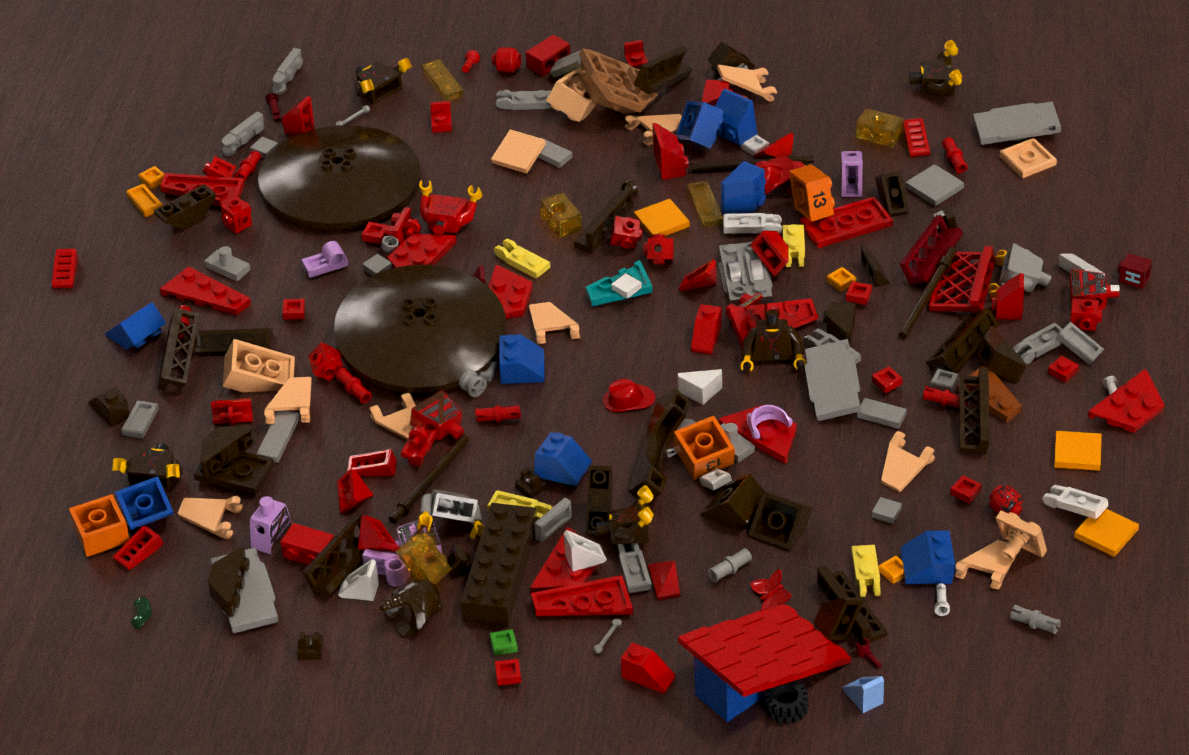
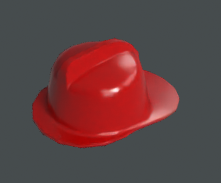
[755,157,794,194]
[603,378,655,412]

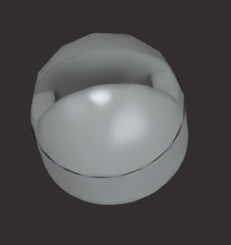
[381,236,399,254]

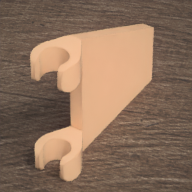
[717,65,777,102]
[625,114,682,146]
[529,302,580,344]
[264,377,312,424]
[369,393,416,440]
[881,431,935,493]
[178,496,243,539]
[955,540,1013,590]

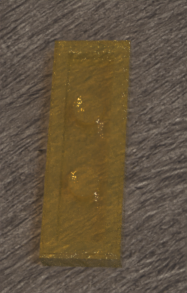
[422,59,464,101]
[687,180,723,227]

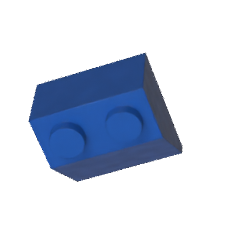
[715,89,757,145]
[675,101,724,149]
[721,161,766,216]
[105,302,166,350]
[500,334,545,384]
[534,432,592,486]
[115,476,174,530]
[900,531,955,584]

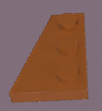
[956,365,1022,423]

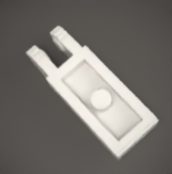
[724,213,782,234]
[1042,485,1108,519]

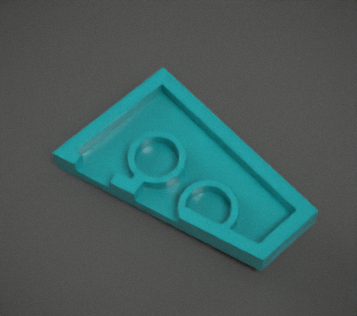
[586,260,653,306]

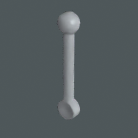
[336,105,370,126]
[593,619,622,654]

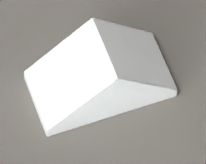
[678,369,722,405]
[564,530,607,571]
[338,559,379,601]

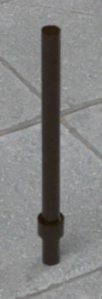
[691,154,814,172]
[899,247,957,339]
[389,435,469,524]

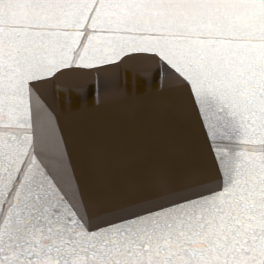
[700,474,764,528]
[748,491,813,550]

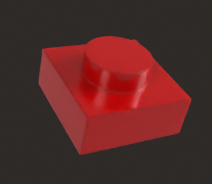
[361,222,388,244]
[846,281,872,305]
[282,299,305,320]
[1048,356,1079,383]
[872,366,903,393]
[950,475,982,504]
[495,659,521,686]

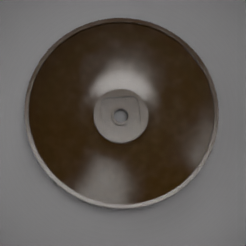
[258,125,421,230]
[334,265,506,393]

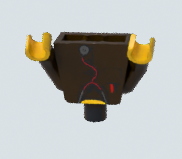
[909,40,962,96]
[355,58,412,105]
[739,310,807,372]
[112,443,183,492]
[596,486,654,544]

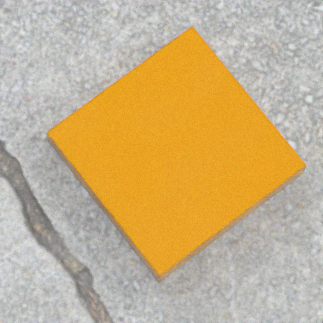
[634,199,690,238]
[1054,431,1102,471]
[1074,509,1139,557]

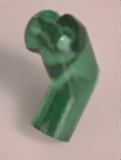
[131,596,152,629]

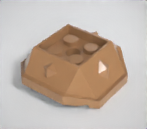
[579,48,658,115]

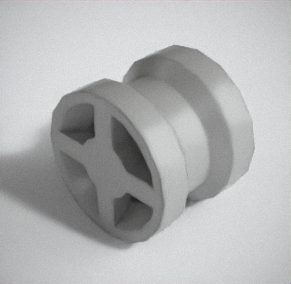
[459,370,487,397]

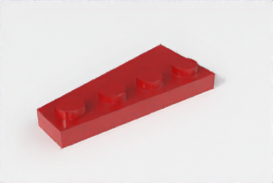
[160,173,245,207]
[160,266,251,316]
[726,299,819,348]
[531,575,633,616]

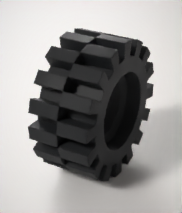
[764,680,808,724]

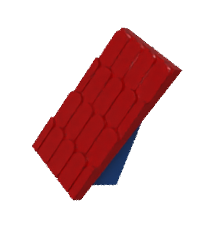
[678,604,851,722]

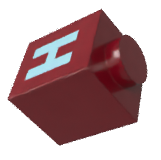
[1117,253,1152,289]

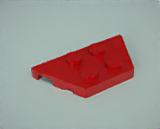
[387,234,457,268]
[488,265,533,319]
[1087,369,1165,433]
[718,405,797,463]
[530,527,598,593]

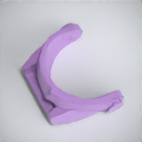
[747,405,793,440]

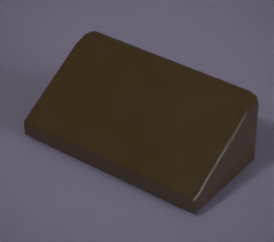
[861,244,889,287]

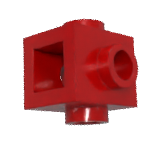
[221,197,252,234]
[610,216,643,248]
[644,234,674,264]
[1070,298,1102,331]
[308,342,343,381]

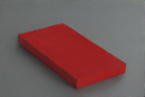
[800,196,893,249]

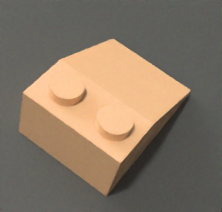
[546,69,597,122]
[223,339,295,393]

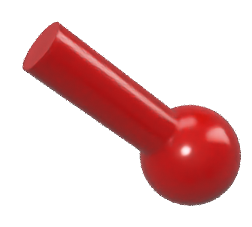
[462,50,480,73]

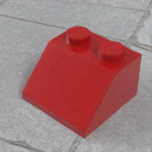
[652,123,689,180]

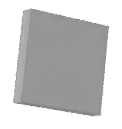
[906,164,964,206]

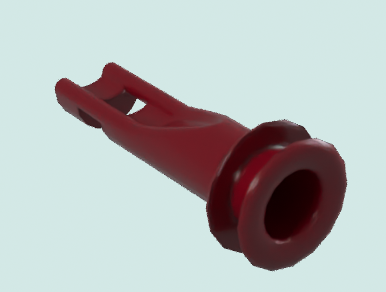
[265,93,282,121]

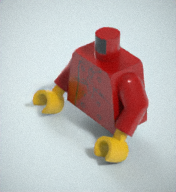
[419,180,482,235]

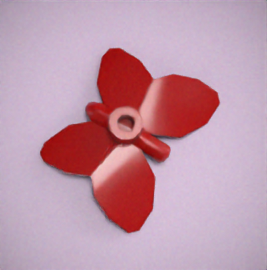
[750,569,791,612]

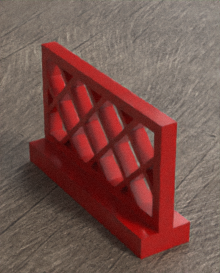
[929,246,995,313]

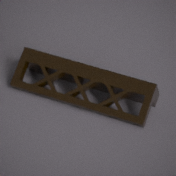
[633,46,692,95]
[574,186,634,254]
[157,307,200,391]
[926,308,999,373]
[184,328,273,352]
[959,368,990,454]
[302,515,365,595]
[817,565,887,646]

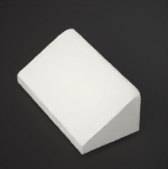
[1058,254,1105,274]

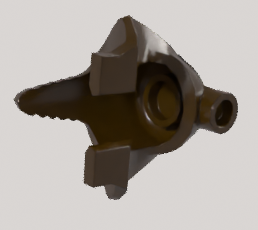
[380,579,444,638]

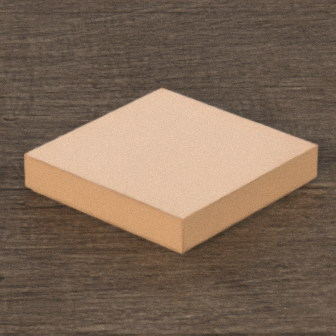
[491,129,546,174]
[999,138,1057,178]

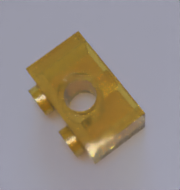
[856,108,903,148]
[539,192,582,238]
[396,532,452,584]

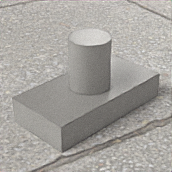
[204,246,250,281]
[720,423,755,463]

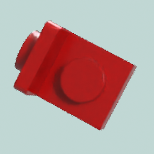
[623,40,648,69]
[430,101,452,133]
[203,156,236,177]

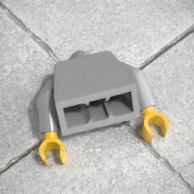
[988,243,1052,300]
[417,489,484,539]

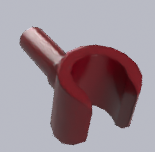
[856,638,882,668]

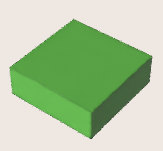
[489,629,518,656]

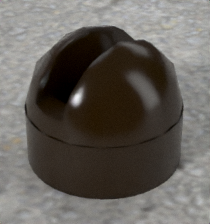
[621,178,638,195]

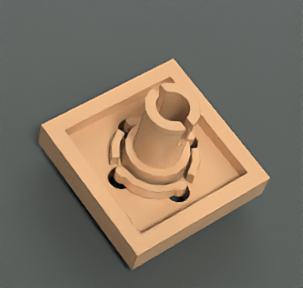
[996,510,1047,561]

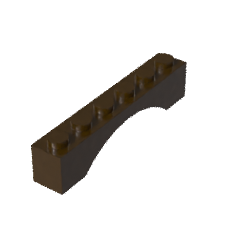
[628,388,691,505]

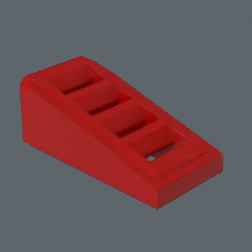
[903,118,930,157]
[52,249,79,288]
[347,449,397,477]
[113,525,164,570]

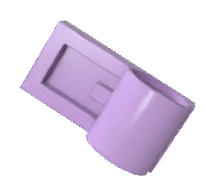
[301,241,349,278]
[362,549,411,587]

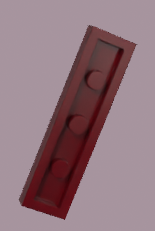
[900,215,963,285]

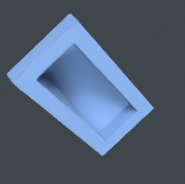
[842,676,884,713]

